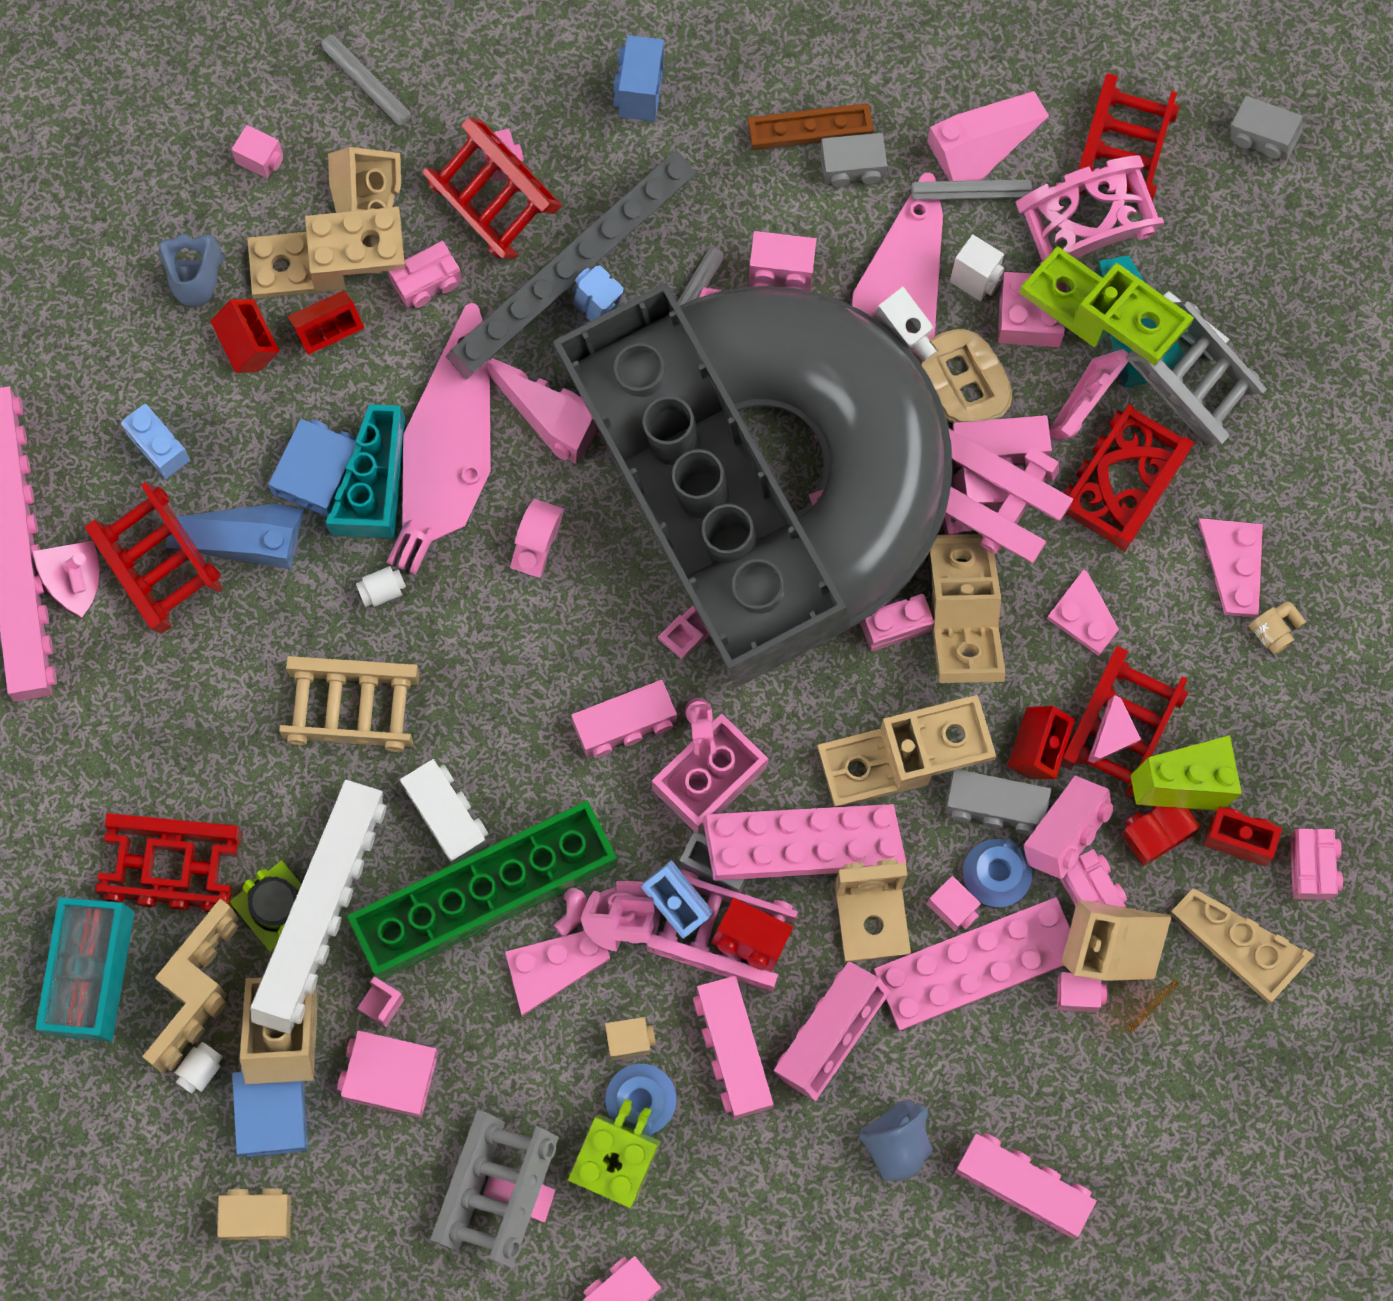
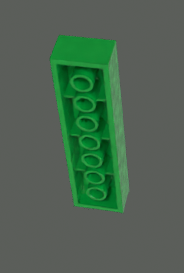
[347,800,617,981]

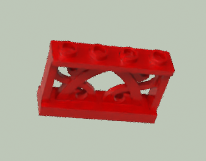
[1064,404,1195,552]

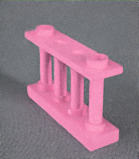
[647,870,798,992]

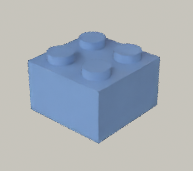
[613,35,664,122]

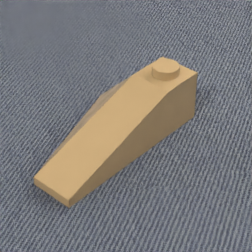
[328,147,401,274]

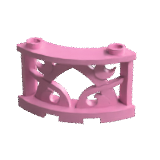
[1015,155,1164,265]

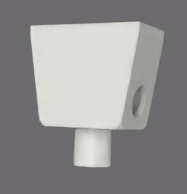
[873,287,938,363]

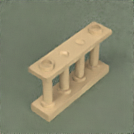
[279,656,420,752]

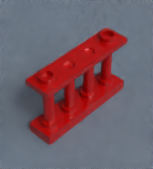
[1078,73,1180,210]
[422,117,562,260]
[84,482,223,634]
[1061,646,1189,799]

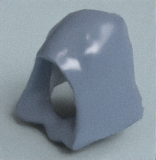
[158,234,226,307]
[858,1100,933,1181]

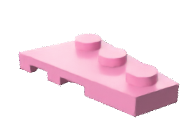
[1049,349,1128,440]
[1198,518,1263,618]
[505,931,610,1017]

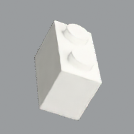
[950,234,1004,301]

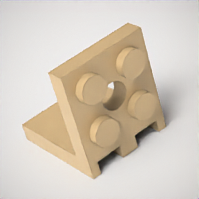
[835,859,911,963]

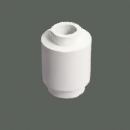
[356,566,406,607]
[174,1042,223,1094]

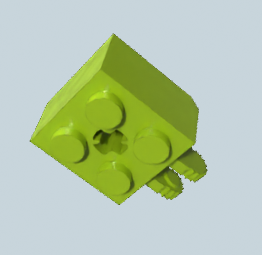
[568,1098,661,1208]

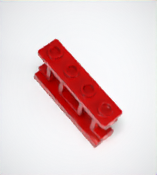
[95,813,242,913]

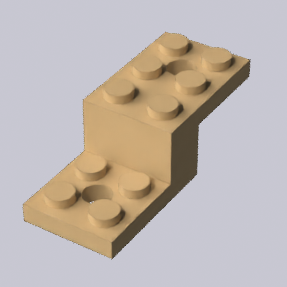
[247,207,405,299]
[928,534,1005,683]
[817,695,996,807]
[142,899,239,1074]

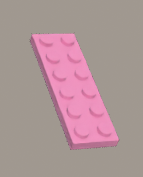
[703,804,906,881]
[873,897,1070,1032]

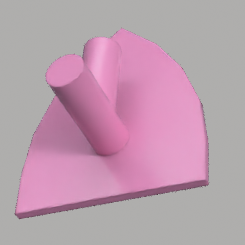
[32,541,100,618]

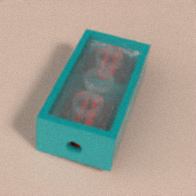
[35,897,135,1042]

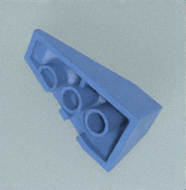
[165,504,304,569]

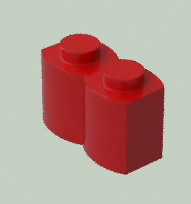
[1121,806,1201,867]

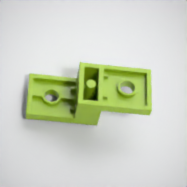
[1019,246,1194,366]

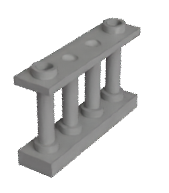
[1126,301,1266,445]
[430,1110,559,1268]

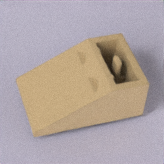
[1061,899,1171,981]

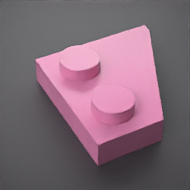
[1047,570,1119,656]

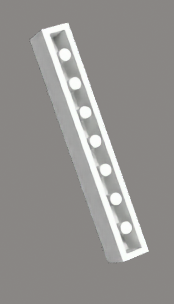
[250,780,387,1034]

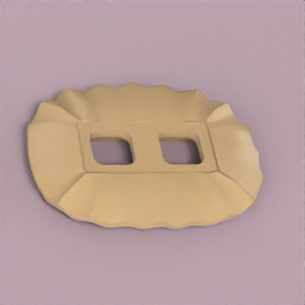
[917,329,1012,423]

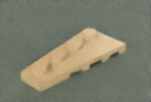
[1170,888,1315,1004]

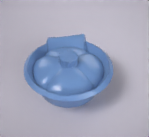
[963,838,1032,907]
[605,1064,676,1137]

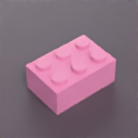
[652,714,768,834]

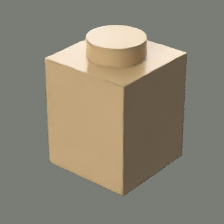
[605,1017,656,1061]

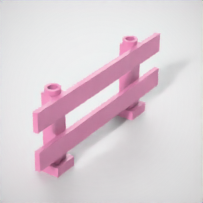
[814,429,1073,564]

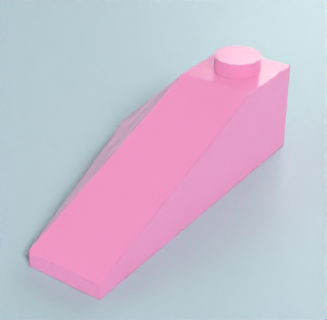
[927,91,1049,181]
[488,358,597,464]

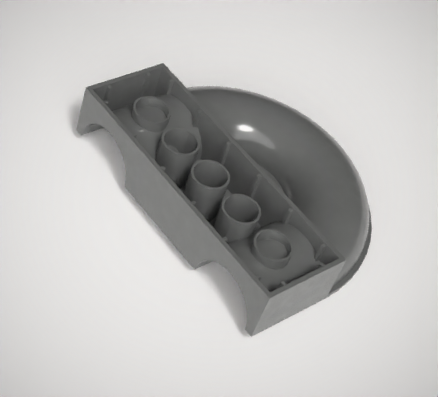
[553,283,952,689]

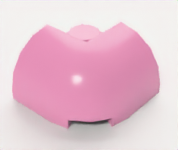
[581,881,661,952]

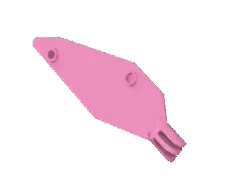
[852,173,943,358]
[387,303,490,575]

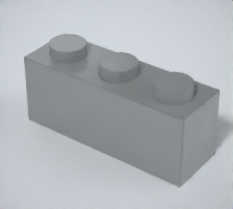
[945,769,1051,836]

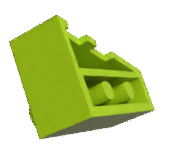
[1131,735,1242,810]

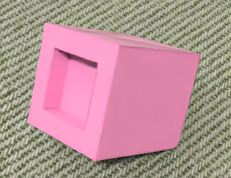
[357,976,404,1027]

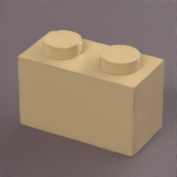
[217,1189,291,1240]

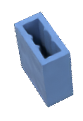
[268,419,356,517]
[232,1067,308,1158]

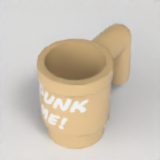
[1249,602,1306,655]

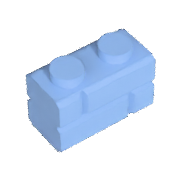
[572,265,624,321]
[121,404,190,480]
[640,860,713,939]

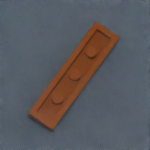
[748,103,874,150]

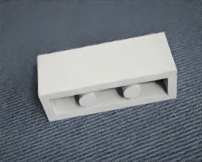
[400,759,489,865]

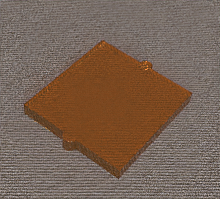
[1127,979,1179,1033]

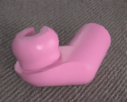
[553,887,587,937]

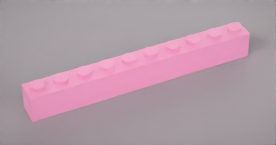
[0,386,57,702]

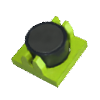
[230,860,301,953]

